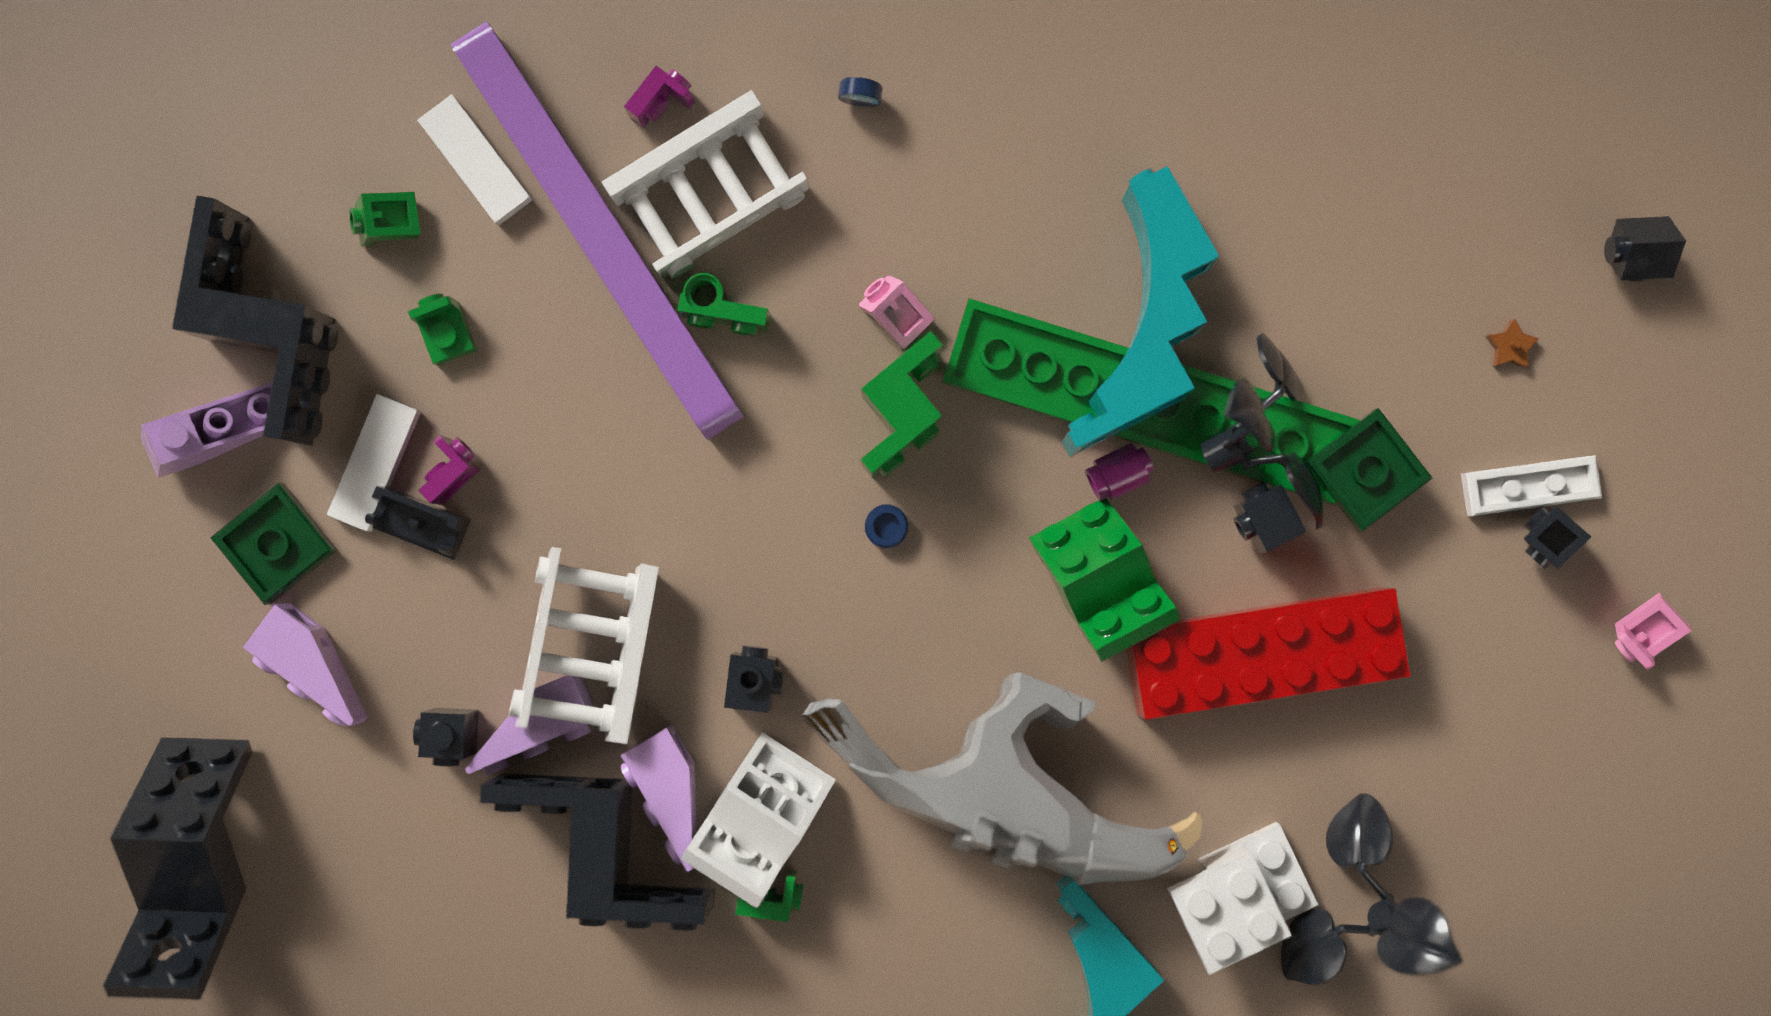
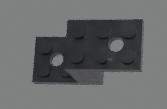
[172,195,338,446]
[103,737,252,1000]
[480,773,715,931]

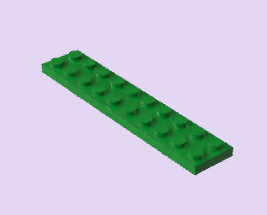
[942,298,1359,507]

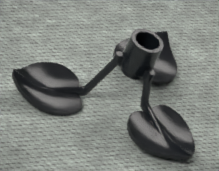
[1201,333,1323,530]
[1281,793,1463,986]

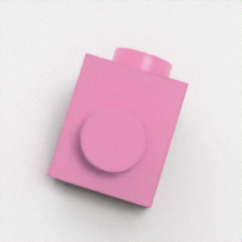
[1615,592,1692,670]

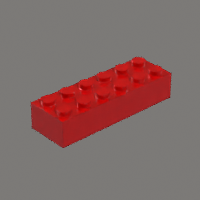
[1126,587,1411,720]

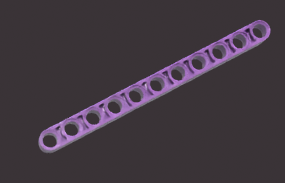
[450,21,744,440]

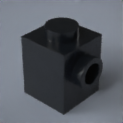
[1604,216,1686,282]
[1233,482,1307,553]
[1523,506,1592,569]
[724,645,784,713]
[413,708,479,766]

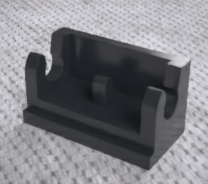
[365,486,471,560]

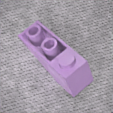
[140,382,273,478]
[243,603,367,727]
[465,675,594,776]
[620,724,697,872]

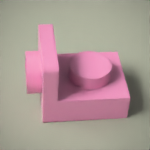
[859,275,935,349]

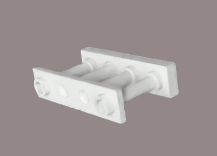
[602,90,809,279]
[509,547,659,744]

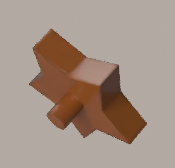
[1485,319,1539,368]

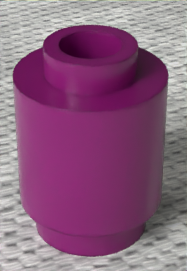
[1085,443,1154,501]

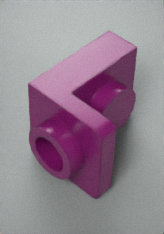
[624,65,695,128]
[418,435,480,506]

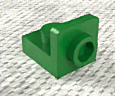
[349,192,421,247]
[408,294,478,366]
[735,870,804,922]

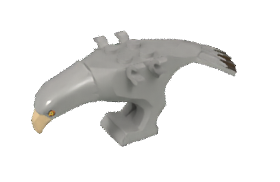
[801,672,1203,885]

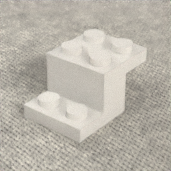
[680,732,836,908]
[1167,822,1318,975]

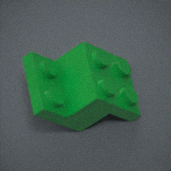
[860,331,943,478]
[1029,498,1181,662]

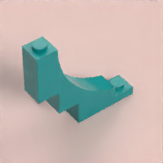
[1061,166,1220,457]
[1056,875,1164,1016]

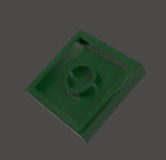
[1305,408,1433,532]
[210,482,337,605]

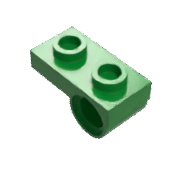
[677,273,771,336]

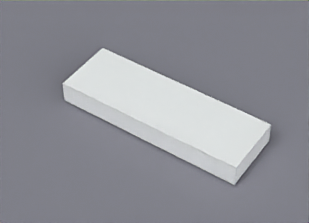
[417,94,533,226]
[327,394,421,532]
[1461,455,1602,517]

